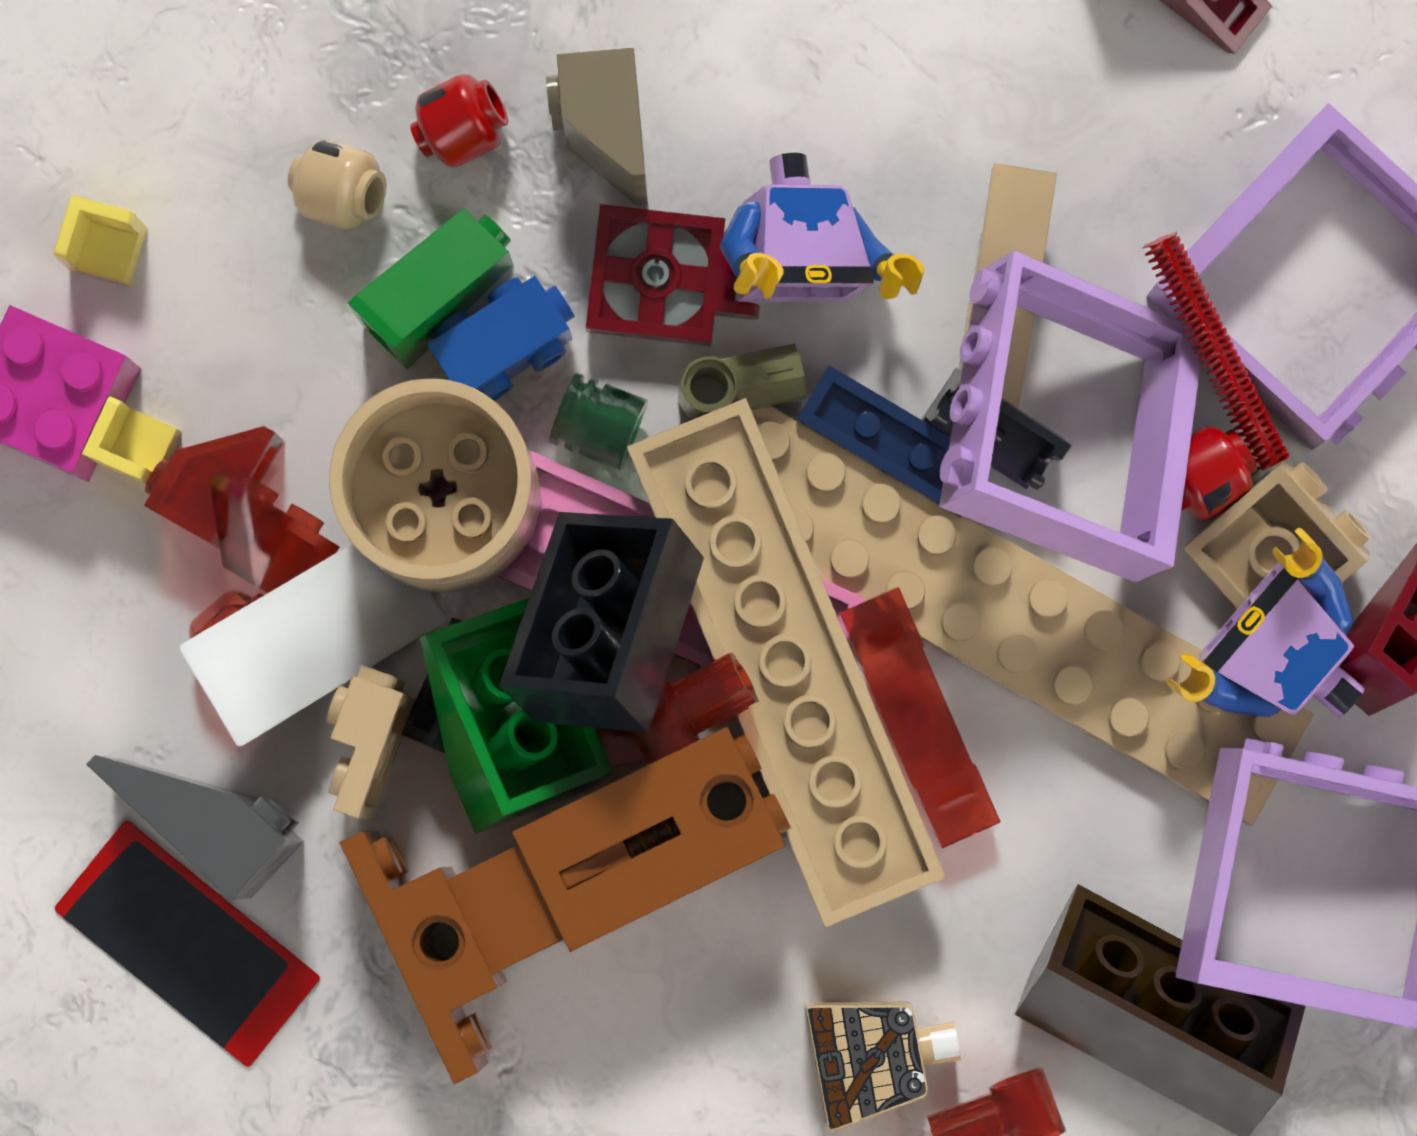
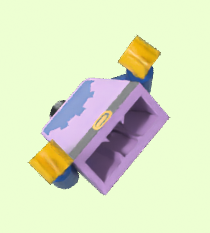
[720,152,924,302]
[1166,528,1365,717]

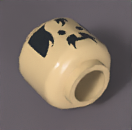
[288,140,387,230]

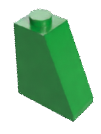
[347,208,513,370]

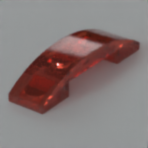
[839,586,1001,849]

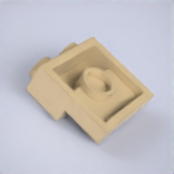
[1183,460,1371,609]
[326,665,416,820]

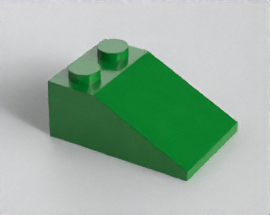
[420,597,614,835]

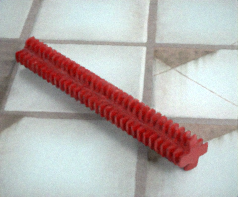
[1142,231,1290,471]

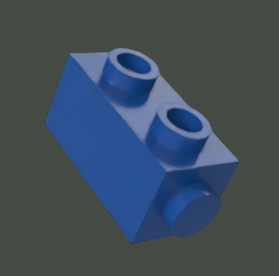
[427,275,575,401]

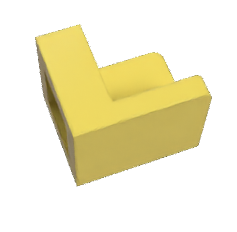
[54,194,147,287]
[82,396,182,489]

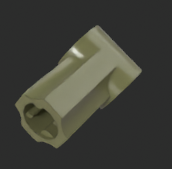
[678,343,807,420]

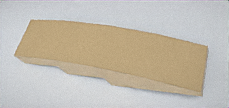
[959,163,1057,407]

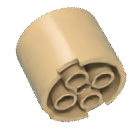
[329,379,541,593]

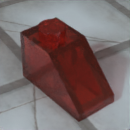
[144,426,284,550]

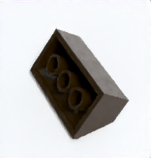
[1014,884,1306,1136]

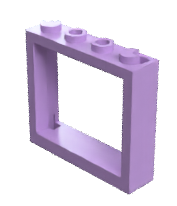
[1147,103,1417,450]
[939,250,1202,582]
[1175,738,1417,1029]

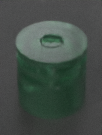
[549,372,648,471]

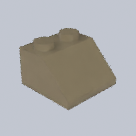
[546,48,648,204]

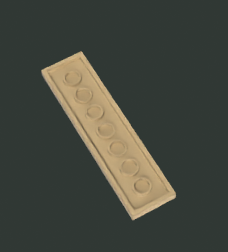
[627,398,946,928]

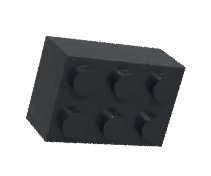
[499,512,704,733]

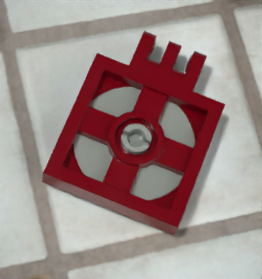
[586,204,760,346]

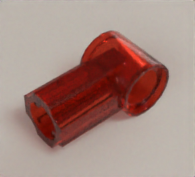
[630,653,759,765]
[926,1068,1066,1136]

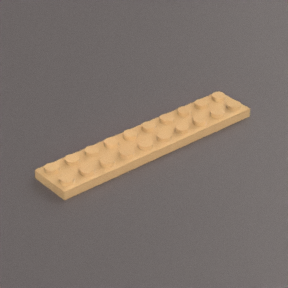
[752,406,1314,826]

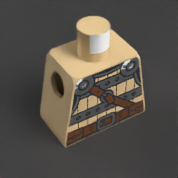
[804,1001,961,1131]

